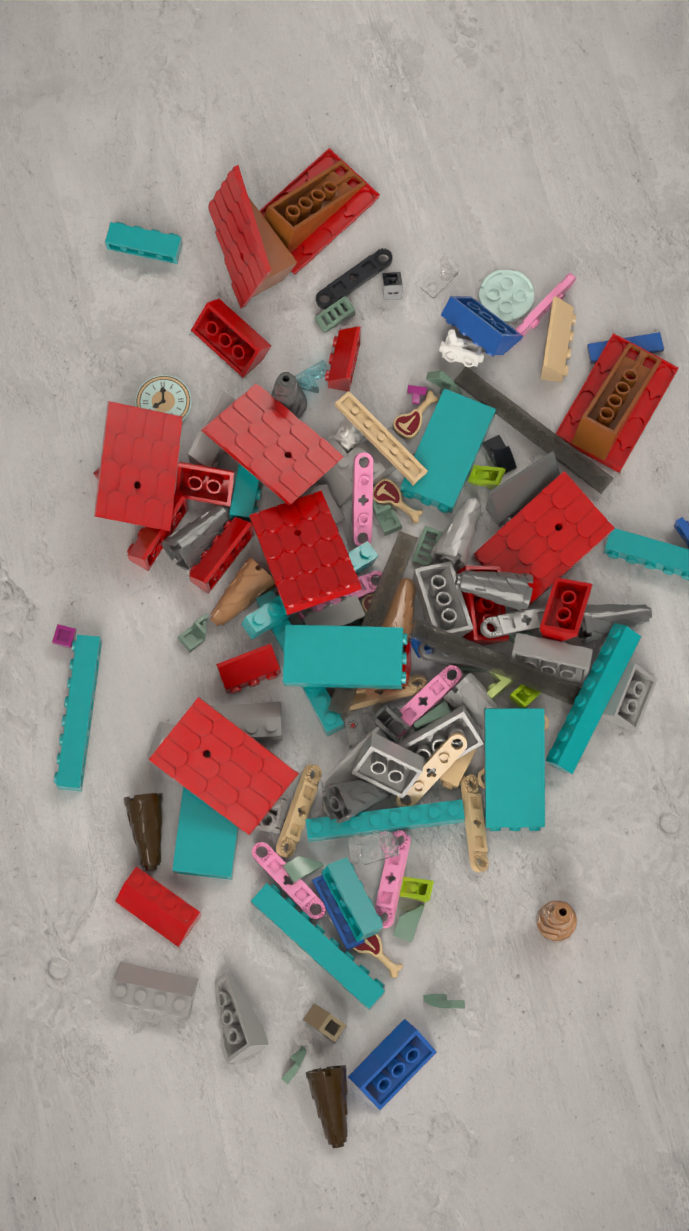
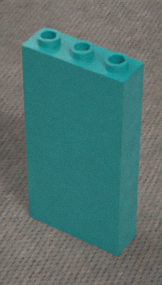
[400,388,496,513]
[283,625,407,689]
[484,708,545,831]
[172,786,239,880]

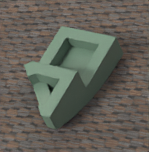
[426,370,462,395]
[373,500,402,536]
[178,613,208,653]
[283,856,324,884]
[393,904,425,942]
[423,994,465,1009]
[281,1046,306,1085]

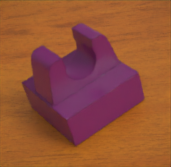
[407,385,427,405]
[52,624,77,648]

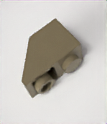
[303,1003,347,1043]

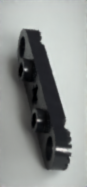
[316,248,393,309]

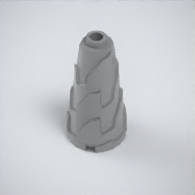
[430,497,482,571]
[443,671,497,730]

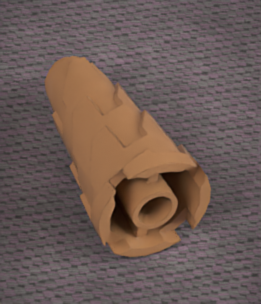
[210,557,276,626]
[378,578,416,643]
[537,901,577,941]

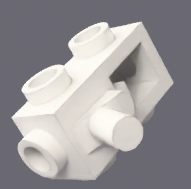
[439,330,485,367]
[329,418,363,452]

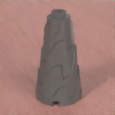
[271,372,307,419]
[162,506,230,570]
[455,570,533,612]
[578,604,652,643]
[322,780,393,823]

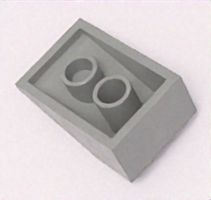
[348,426,415,487]

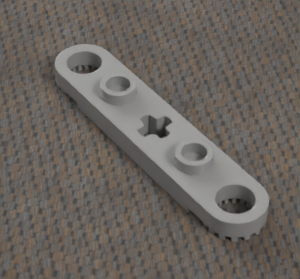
[480,607,546,638]

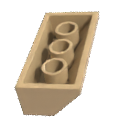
[540,296,576,382]

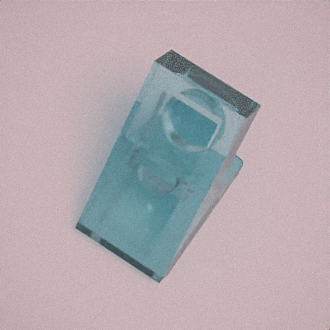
[295,360,327,393]

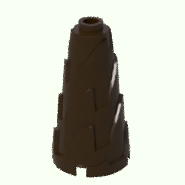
[123,793,163,871]
[306,1065,348,1148]

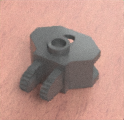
[372,702,412,742]

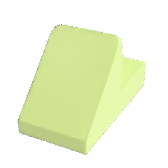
[486,669,520,700]

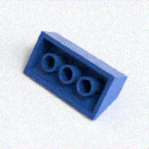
[441,296,523,356]
[348,1019,437,1110]

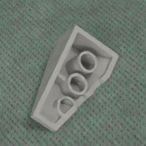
[215,972,269,1063]

